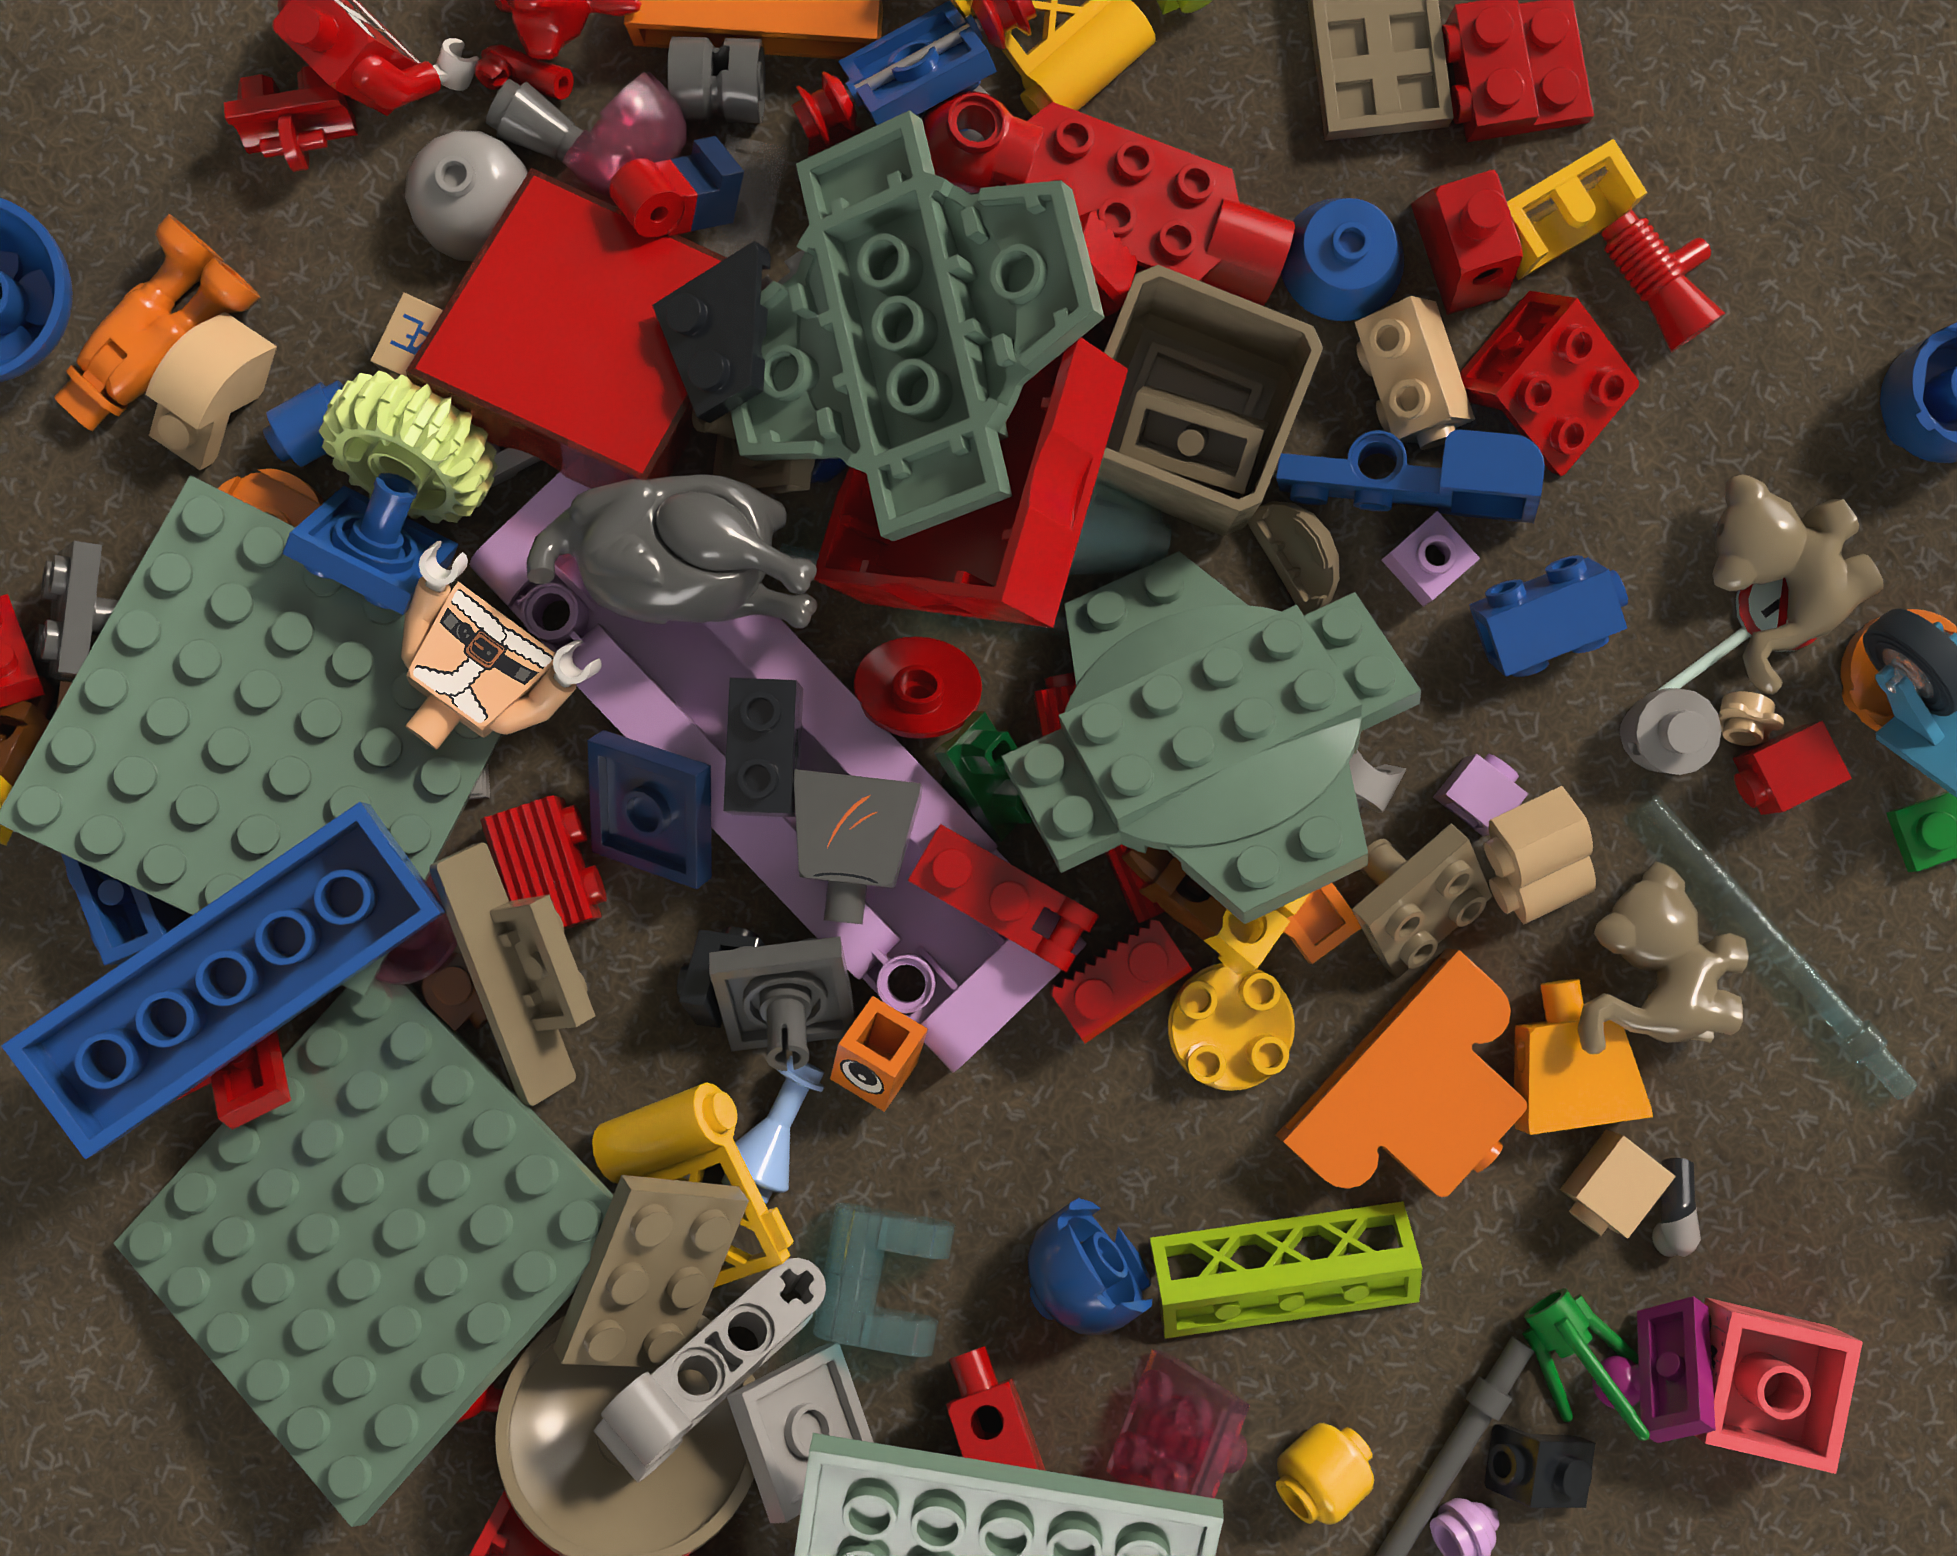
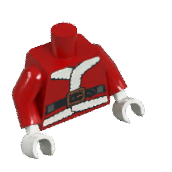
[272,0,479,116]

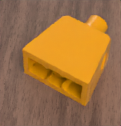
[1514,979,1653,1135]

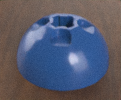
[0,198,73,382]

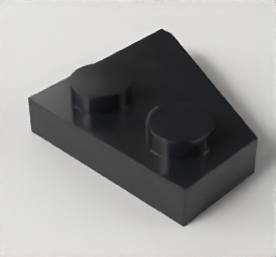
[652,241,771,423]

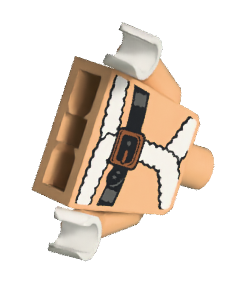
[401,541,602,750]

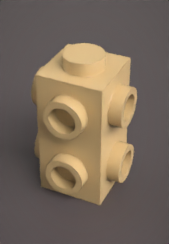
[1355,296,1475,450]

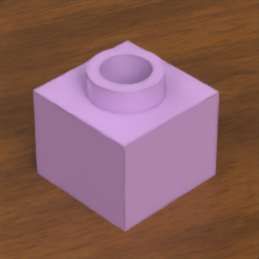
[1382,511,1480,607]
[1433,754,1528,836]

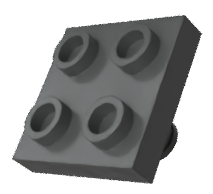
[33,541,119,681]
[709,936,857,1071]

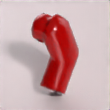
[475,44,574,100]

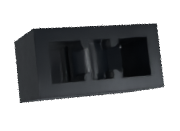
[723,678,804,817]

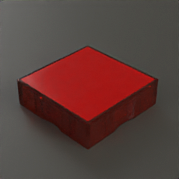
[406,168,727,489]

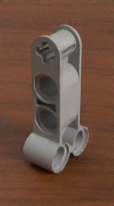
[593,1258,826,1483]

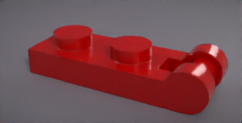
[908,824,1099,973]

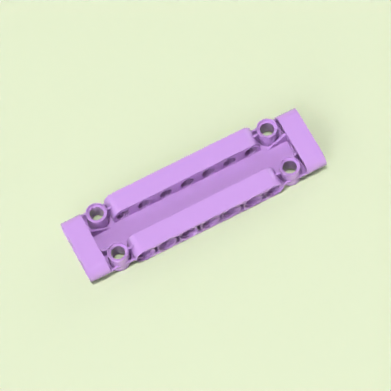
[469,448,1087,1073]

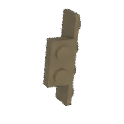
[429,843,596,1106]

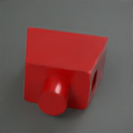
[1411,170,1523,315]
[946,1346,1046,1471]

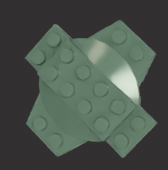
[730,110,1105,541]
[1002,552,1421,924]

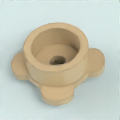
[1718,691,1784,746]

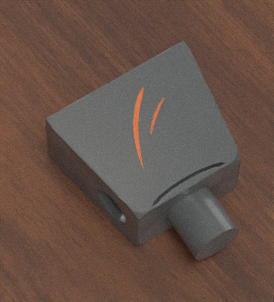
[794,769,923,924]

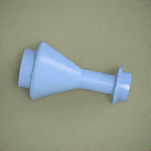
[721,1056,824,1204]

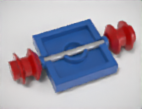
[791,0,1037,146]

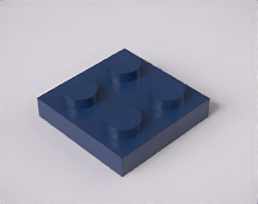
[587,730,712,889]

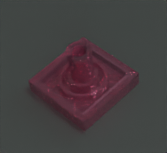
[1105,1349,1250,1498]

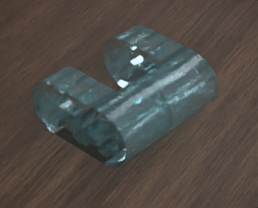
[812,1203,956,1357]

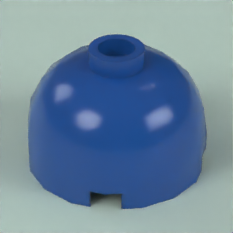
[1028,1198,1153,1335]

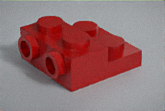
[1442,0,1594,142]

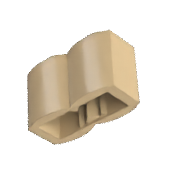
[1483,786,1596,925]

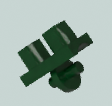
[934,711,1033,842]

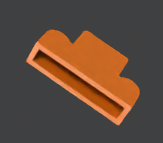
[624,0,883,59]
[1275,949,1527,1197]

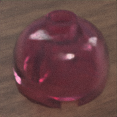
[562,72,687,197]

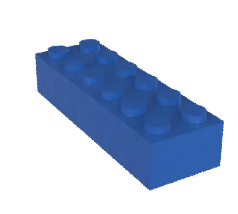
[1,802,446,1159]

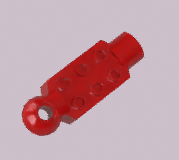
[922,91,1295,306]

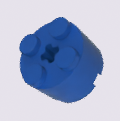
[1880,322,1957,463]

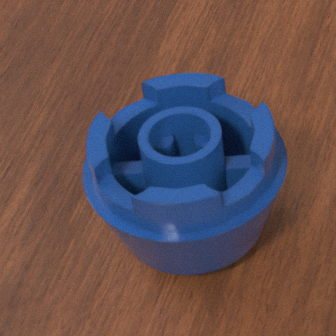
[1281,198,1404,321]

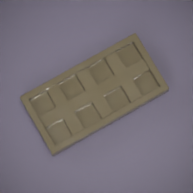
[1307,0,1453,141]

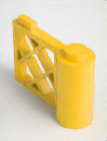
[950,0,1156,116]
[592,1082,794,1288]

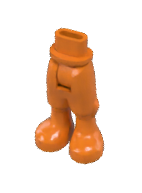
[54,214,261,431]

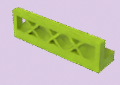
[1150,1201,1422,1339]

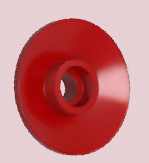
[854,636,982,738]

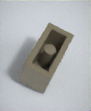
[1119,385,1269,494]

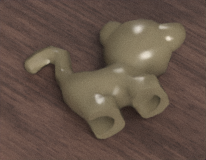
[1712,474,1883,695]
[1578,861,1749,1054]

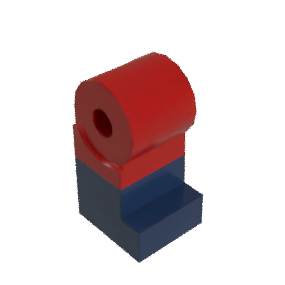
[609,136,744,237]

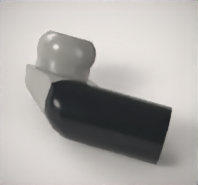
[1652,1158,1701,1257]

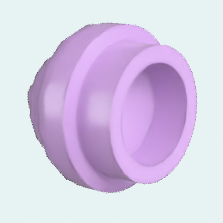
[1430,1498,1499,1556]

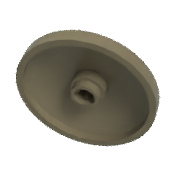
[495,1315,755,1556]

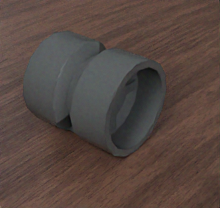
[668,37,766,123]

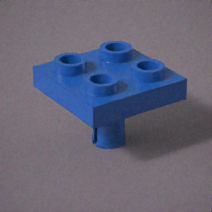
[282,473,459,615]

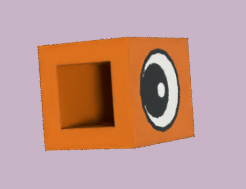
[830,996,928,1112]

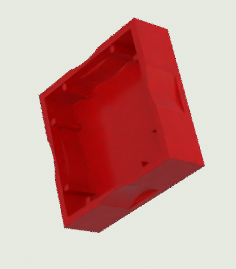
[814,337,1128,628]

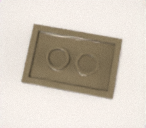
[553,1175,749,1368]

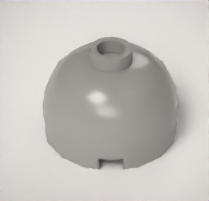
[405,130,531,262]

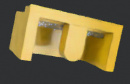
[1507,139,1647,280]

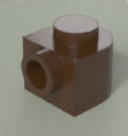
[422,952,488,1031]

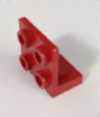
[1460,291,1639,476]

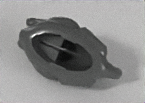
[526,475,818,628]

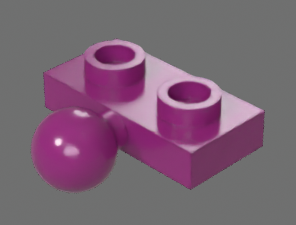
[1592,1296,1716,1443]

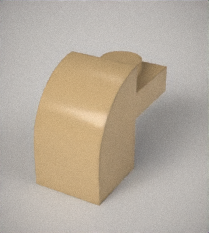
[145,312,277,470]

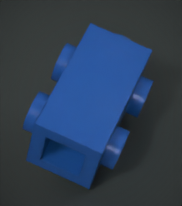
[1469,555,1628,677]

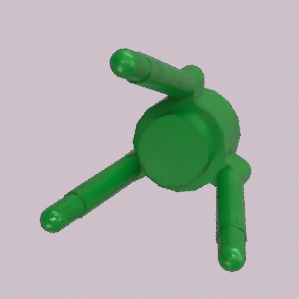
[1522,1288,1650,1441]

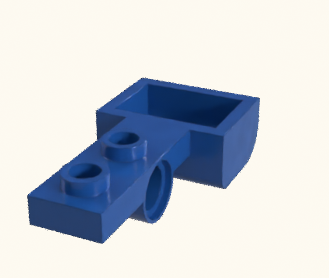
[1276,430,1545,523]

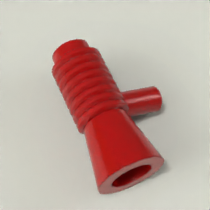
[1600,210,1726,353]

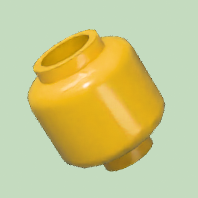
[1276,1423,1374,1525]

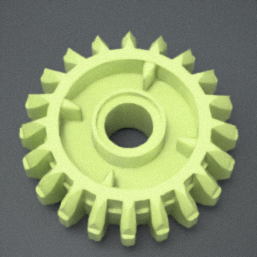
[319,371,498,524]

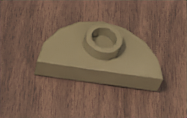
[1247,501,1340,615]

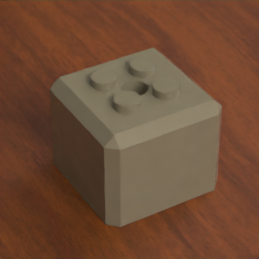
[1095,265,1323,536]

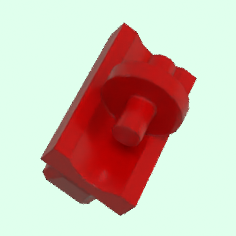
[224,66,358,172]

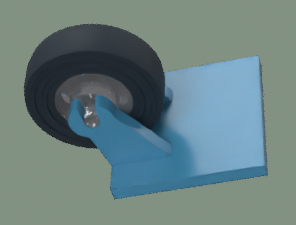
[1863,608,1957,798]

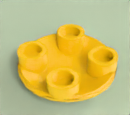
[1168,963,1295,1091]

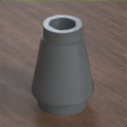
[486,79,585,165]

